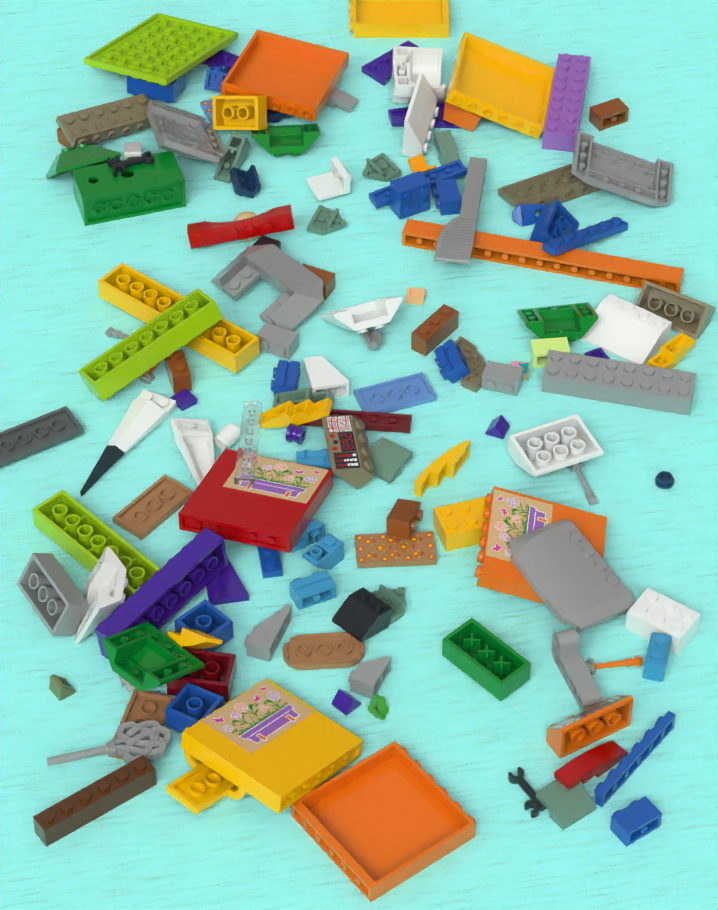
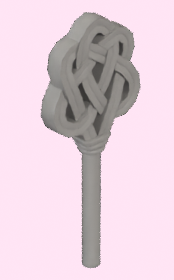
[46,720,172,766]

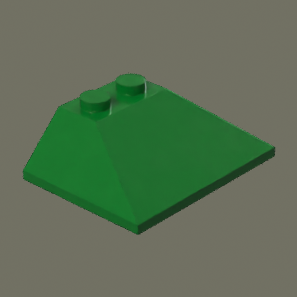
[250,123,320,157]
[46,143,122,179]
[517,302,598,342]
[102,621,205,692]

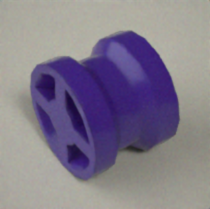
[286,423,306,445]

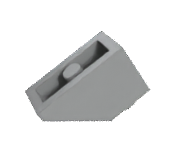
[348,656,391,699]

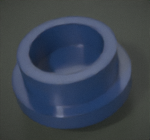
[655,471,674,489]

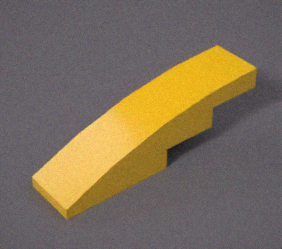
[647,332,696,369]
[258,397,333,428]
[414,440,471,497]
[167,628,223,649]

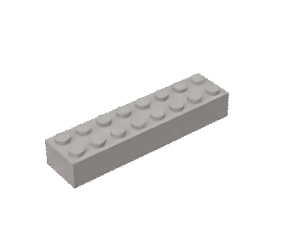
[541,350,697,416]

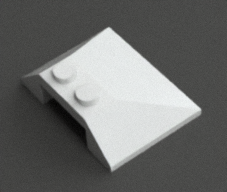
[319,296,403,334]
[74,547,128,644]

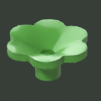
[368,694,389,720]

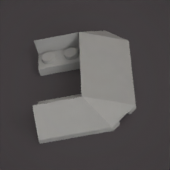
[211,244,324,331]

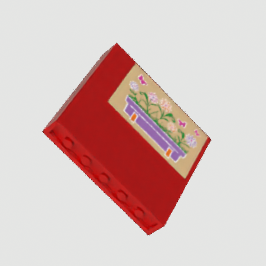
[178,449,333,553]

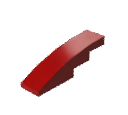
[554,740,628,790]

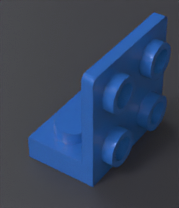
[204,65,230,92]

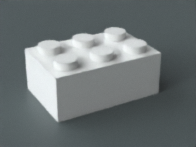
[625,588,701,655]

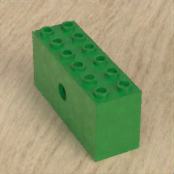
[72,151,186,226]

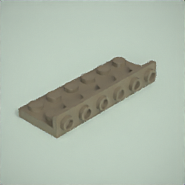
[56,93,151,149]
[498,164,602,216]

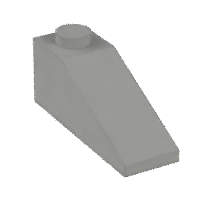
[244,604,292,662]

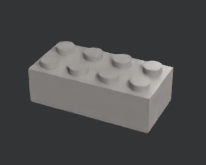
[17,553,89,637]

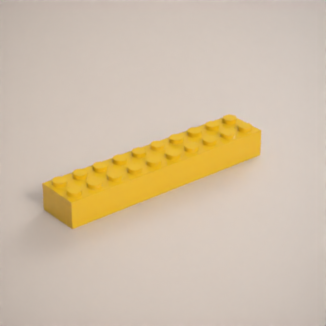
[98,263,260,373]

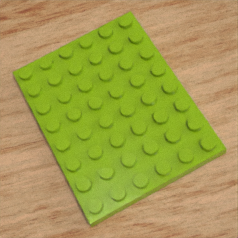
[84,13,238,86]

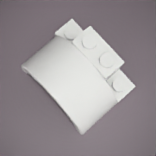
[391,46,445,103]

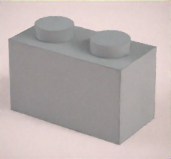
[256,322,299,360]
[481,360,524,396]

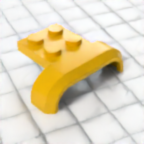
[166,750,248,815]

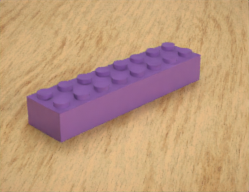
[542,53,591,152]

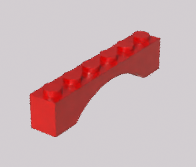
[187,205,295,249]

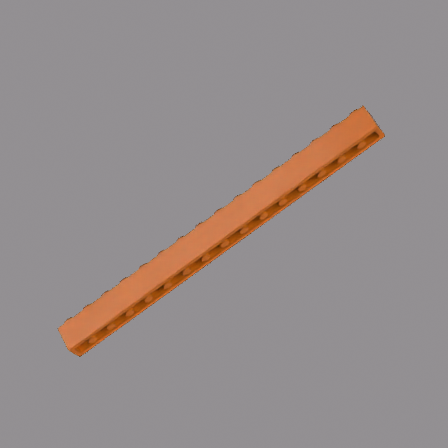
[402,219,684,293]

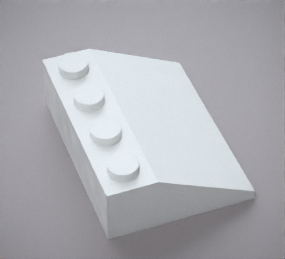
[402,72,439,157]
[581,293,672,365]
[508,414,604,477]

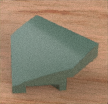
[362,152,402,182]
[306,205,347,236]
[372,585,406,625]

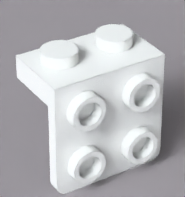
[307,157,352,201]

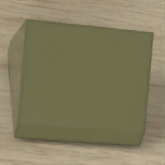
[49,674,76,701]

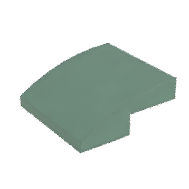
[370,437,413,484]
[536,780,597,830]

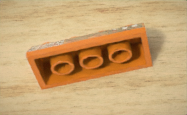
[546,695,633,759]

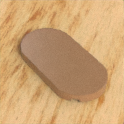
[283,632,365,670]

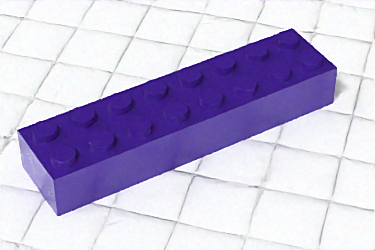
[95,528,229,659]

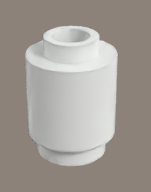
[214,423,242,450]

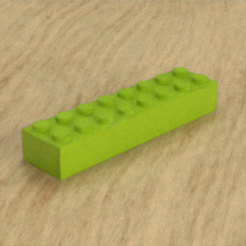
[78,288,223,402]
[32,490,160,601]

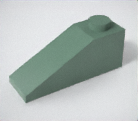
[213,133,251,184]

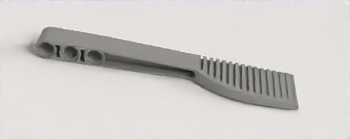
[434,157,487,264]

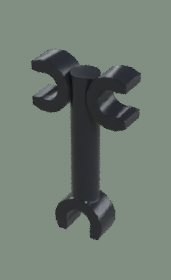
[107,151,154,177]
[508,767,546,818]

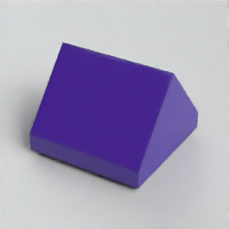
[485,415,510,439]
[332,689,361,716]

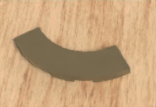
[455,336,485,393]

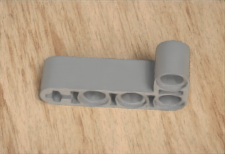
[552,628,602,710]

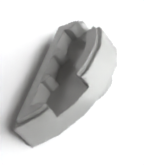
[360,329,383,350]

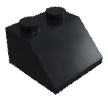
[332,587,393,642]

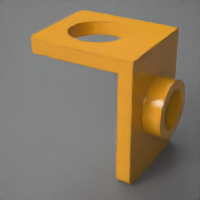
[407,154,436,173]

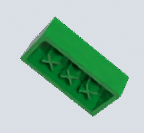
[442,618,531,701]

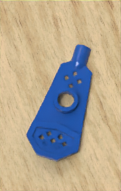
[512,204,548,227]

